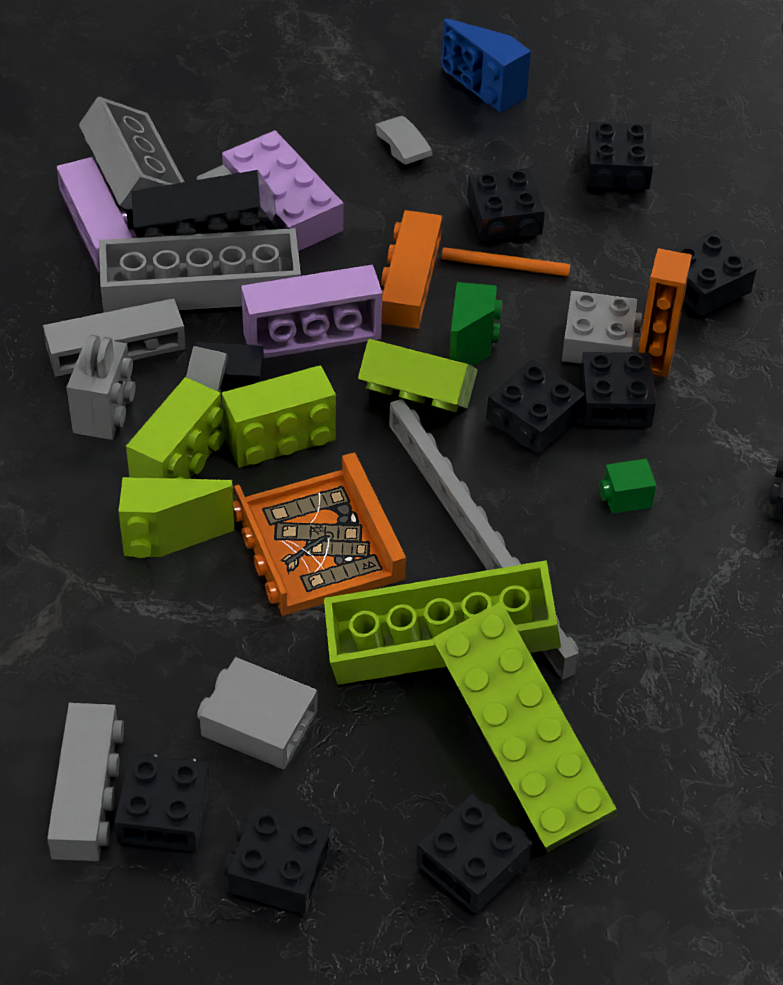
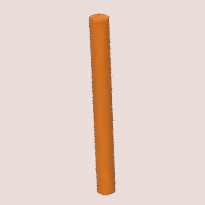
[441,247,571,277]

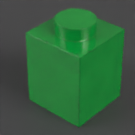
[599,459,656,514]

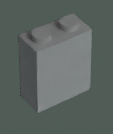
[197,657,318,770]

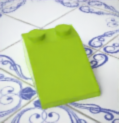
[119,477,235,558]

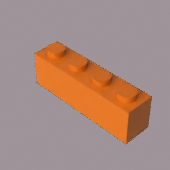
[381,210,442,329]
[638,248,692,377]

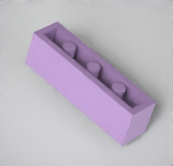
[57,157,137,272]

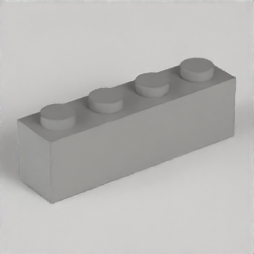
[43,298,186,377]
[47,703,124,861]

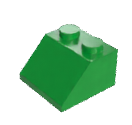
[449,282,502,366]

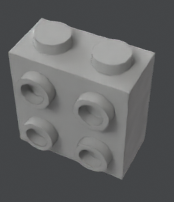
[562,291,642,364]

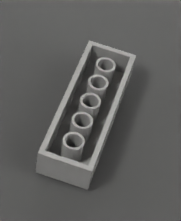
[99,228,301,313]

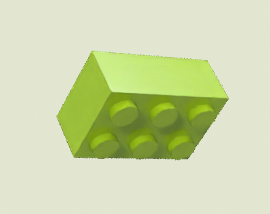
[358,338,478,413]
[222,365,336,468]
[126,377,225,479]

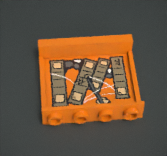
[233,452,406,616]

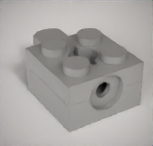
[67,335,136,440]

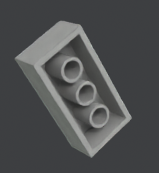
[79,96,184,210]

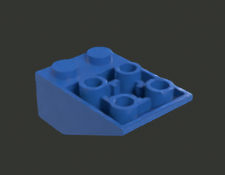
[441,18,531,113]

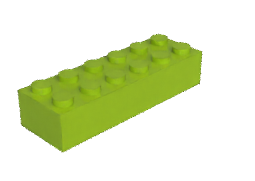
[324,560,562,685]
[432,601,617,853]

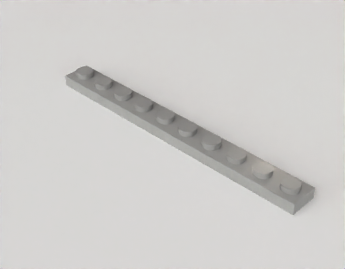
[389,398,579,680]

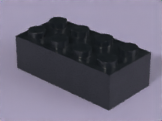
[131,170,277,238]

